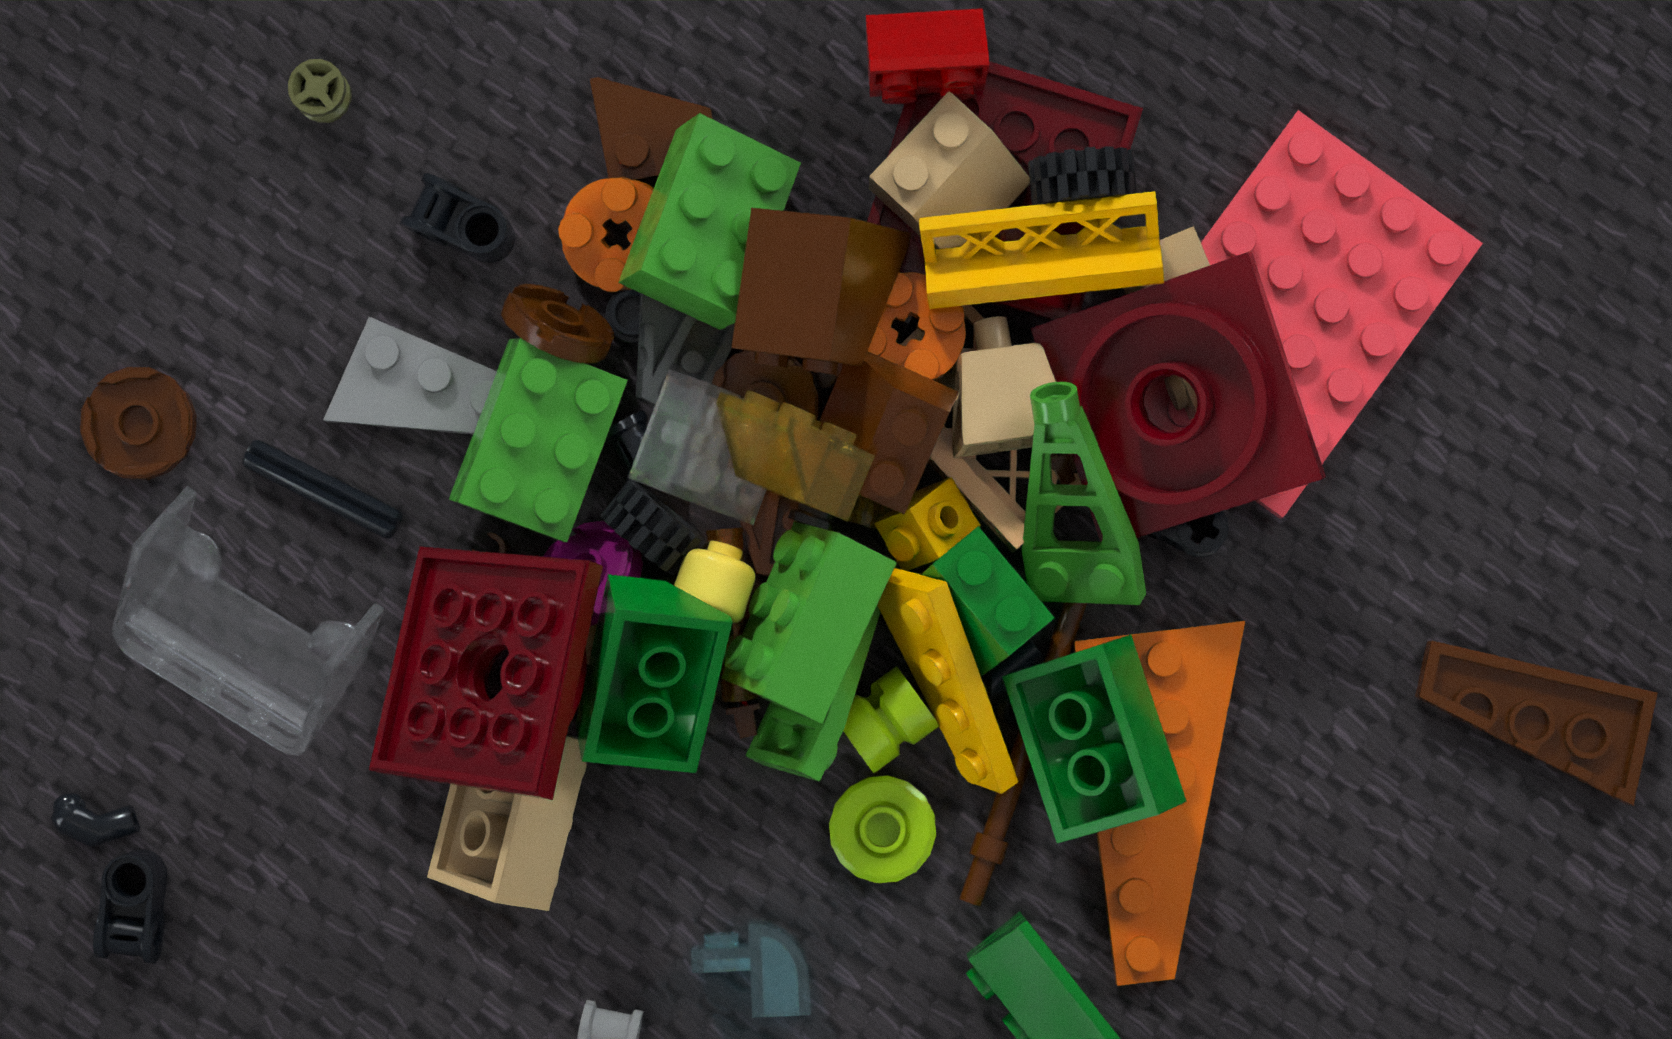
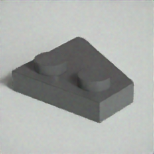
[636,294,735,426]

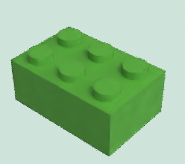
[618,113,801,330]
[449,338,628,543]
[721,521,897,724]

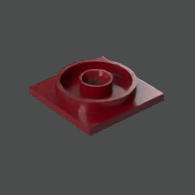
[867,61,1143,321]
[1031,252,1326,542]
[369,546,603,800]

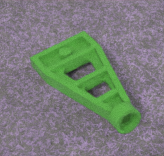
[1022,382,1146,605]
[745,566,900,782]

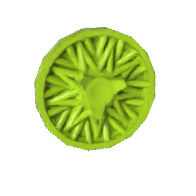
[829,775,936,883]

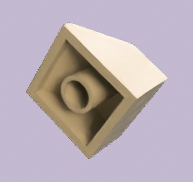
[869,91,1030,249]

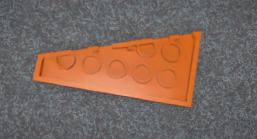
[1073,621,1245,986]

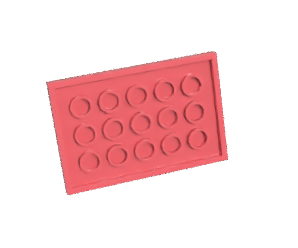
[1144,110,1483,519]

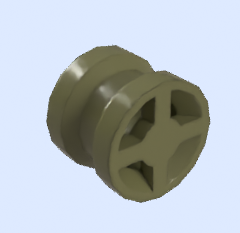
[288,59,352,123]

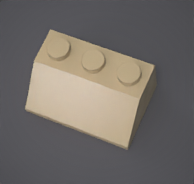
[427,735,587,911]

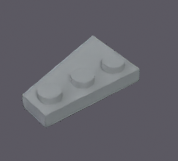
[323,317,497,434]

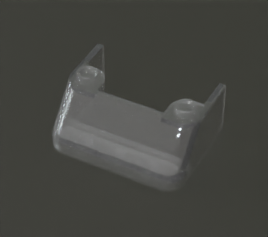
[112,486,385,755]

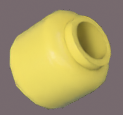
[674,541,755,623]

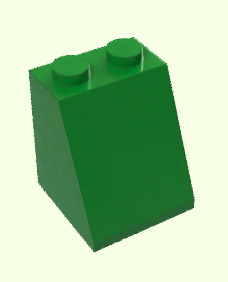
[921,526,1054,677]

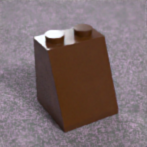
[732,208,911,375]

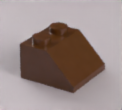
[808,351,959,514]

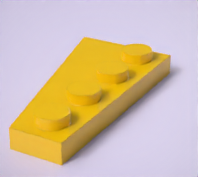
[877,568,1019,794]

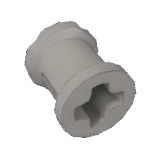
[577,1000,644,1039]

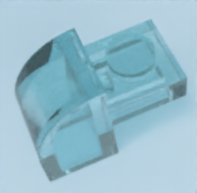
[691,919,812,1018]

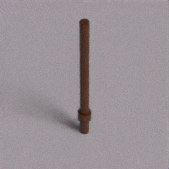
[959,602,1087,907]

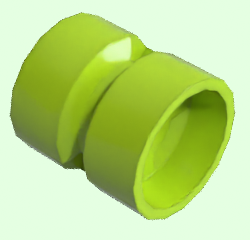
[843,666,939,773]

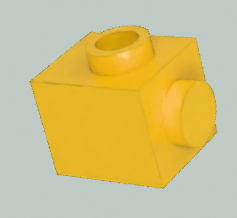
[874,477,981,571]

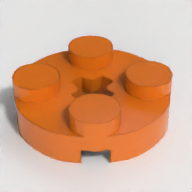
[558,177,654,292]
[868,272,966,381]

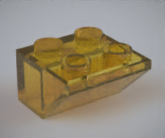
[716,390,875,522]

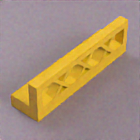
[919,191,1164,309]

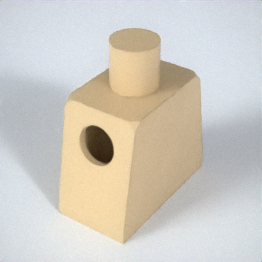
[952,316,1056,458]

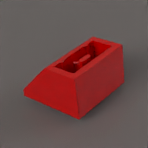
[866,8,990,104]

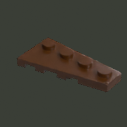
[1415,641,1658,806]

